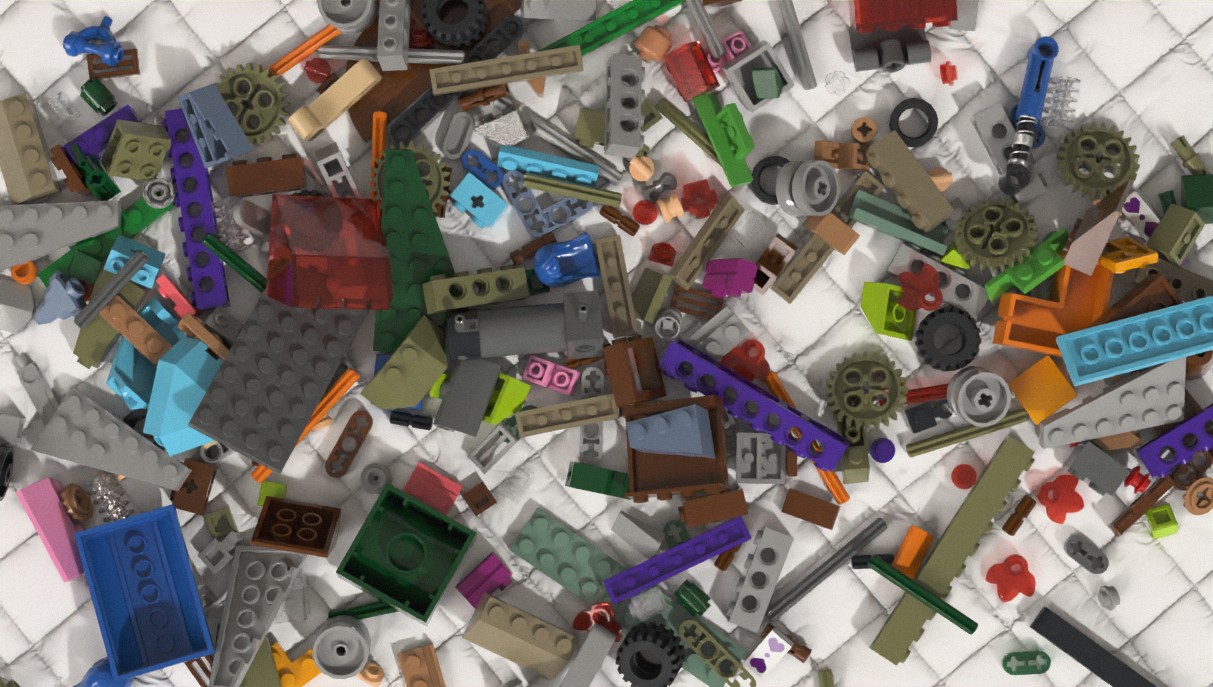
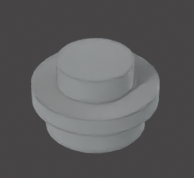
[1098,585,1120,611]

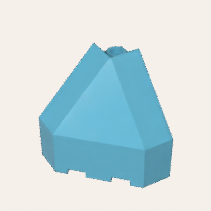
[106,296,188,410]
[143,336,224,456]

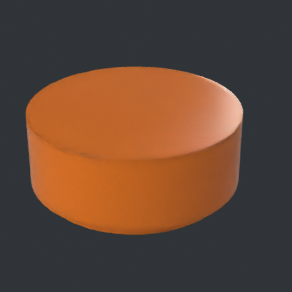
[11,261,38,285]

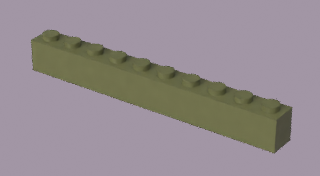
[869,435,1035,666]

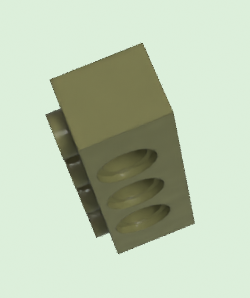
[422,264,530,314]

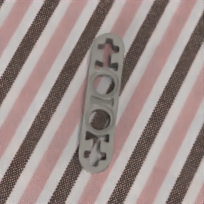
[580,367,604,465]

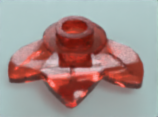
[897,263,943,311]
[721,339,770,382]
[1037,474,1084,524]
[985,554,1036,602]
[573,602,622,642]

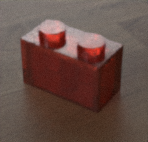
[664,41,720,102]

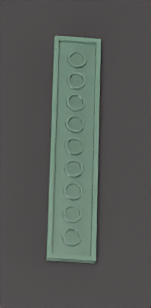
[509,508,747,687]

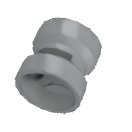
[655,306,683,340]

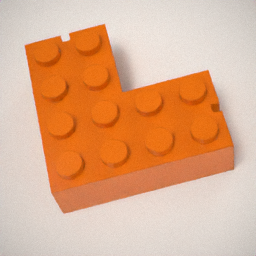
[992,253,1114,357]

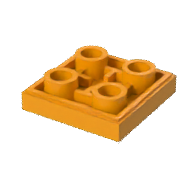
[1007,355,1078,425]

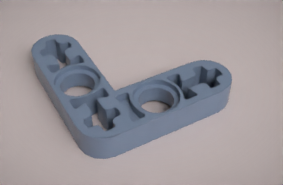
[502,170,593,238]

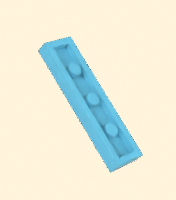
[497,144,600,187]

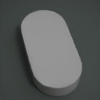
[441,111,476,161]
[232,200,273,236]

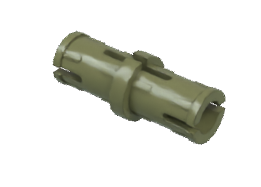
[1170,135,1211,175]

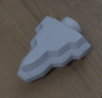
[33,270,87,325]

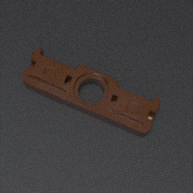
[1108,474,1176,537]

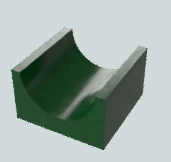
[336,483,477,627]

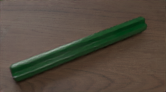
[867,555,978,635]

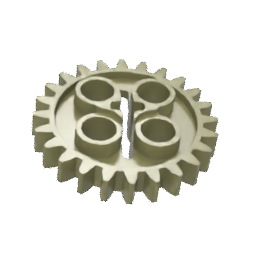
[214,63,291,145]
[1056,122,1140,201]
[368,140,451,213]
[954,197,1038,272]
[825,351,908,432]

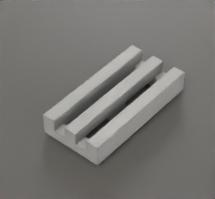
[467,421,520,474]

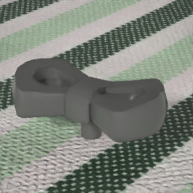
[642,172,677,204]

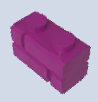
[702,258,758,298]
[455,552,513,609]

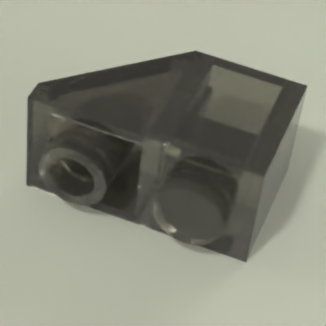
[473,103,537,146]

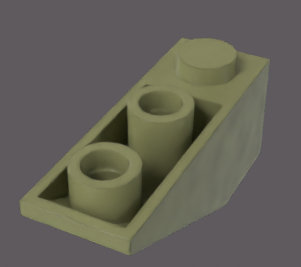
[574,108,650,157]
[836,401,870,484]

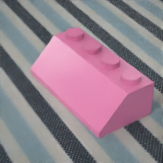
[16,477,86,582]

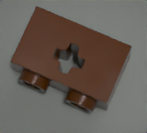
[170,458,218,515]

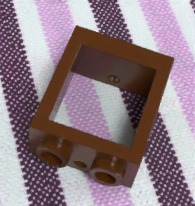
[603,334,667,407]
[678,487,748,528]

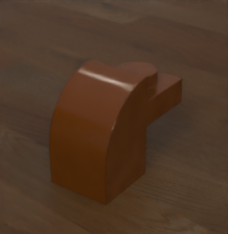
[753,233,798,295]

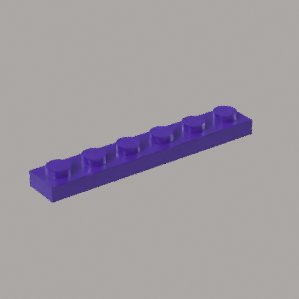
[603,516,752,604]

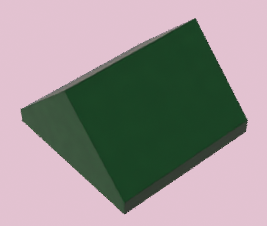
[1181,174,1213,224]

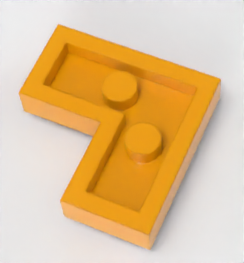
[1100,236,1158,274]
[271,642,322,687]

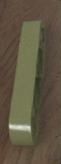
[678,619,756,687]

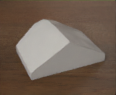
[0,278,35,334]

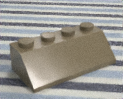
[0,93,62,205]
[462,592,580,680]

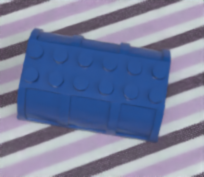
[74,504,216,682]

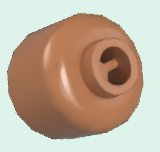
[635,25,672,63]

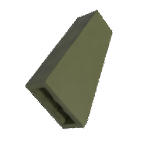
[73,263,149,369]

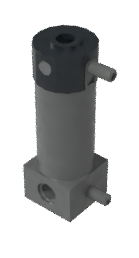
[445,291,604,362]

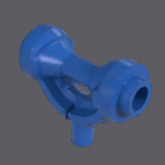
[63,16,124,66]

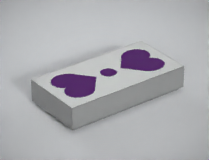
[1122,188,1162,242]
[743,627,794,679]

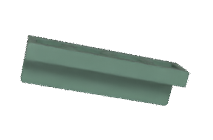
[847,190,948,256]

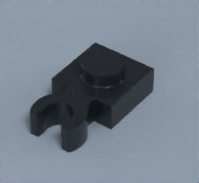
[904,399,952,434]

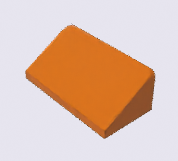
[891,525,934,580]

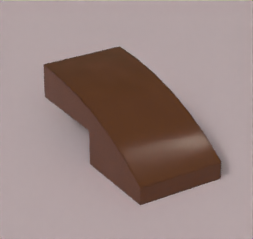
[781,488,841,530]

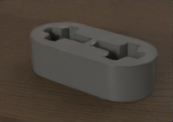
[1064,536,1109,574]

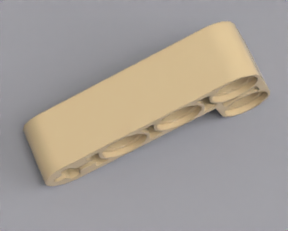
[287,57,382,141]

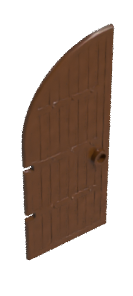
[345,0,521,143]

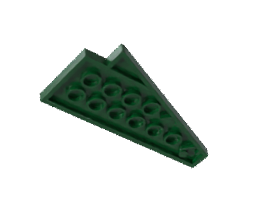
[373,148,468,355]

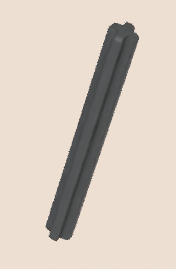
[765,518,888,622]

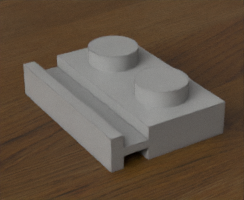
[688,305,751,361]

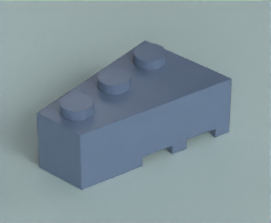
[177,84,254,169]
[626,404,716,459]

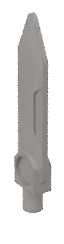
[15,353,60,426]

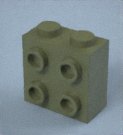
[101,119,171,181]

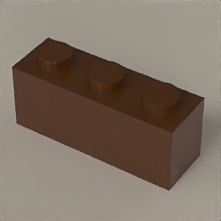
[226,154,307,199]

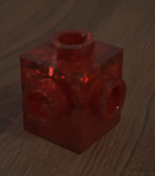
[680,179,718,220]

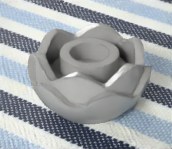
[143,178,175,209]
[360,462,392,494]

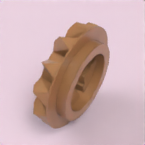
[1182,475,1213,515]
[61,483,94,523]

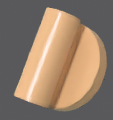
[629,156,655,182]
[927,167,953,192]
[356,662,384,687]

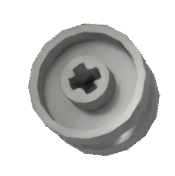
[317,0,379,34]
[776,160,839,216]
[946,366,1011,427]
[313,615,371,679]

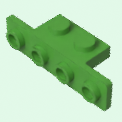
[693,93,755,187]
[984,228,1069,302]

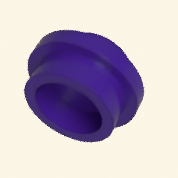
[870,438,895,463]

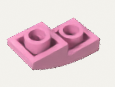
[695,29,752,78]
[522,355,581,397]

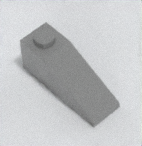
[520,0,597,21]
[313,142,370,226]

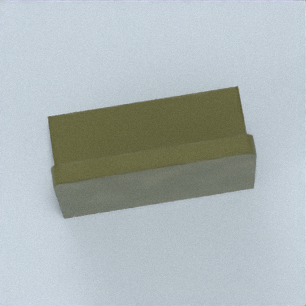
[1146,204,1205,266]
[632,268,673,325]

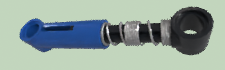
[998,36,1059,196]

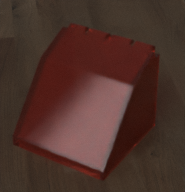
[266,194,393,310]

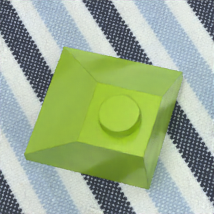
[860,282,919,341]
[483,373,531,425]

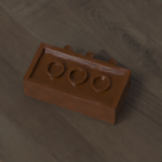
[1086,274,1183,379]

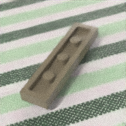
[669,194,745,290]
[595,235,639,339]
[515,393,620,438]

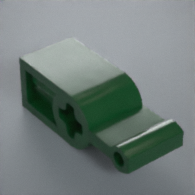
[70,143,121,201]
[565,461,631,500]

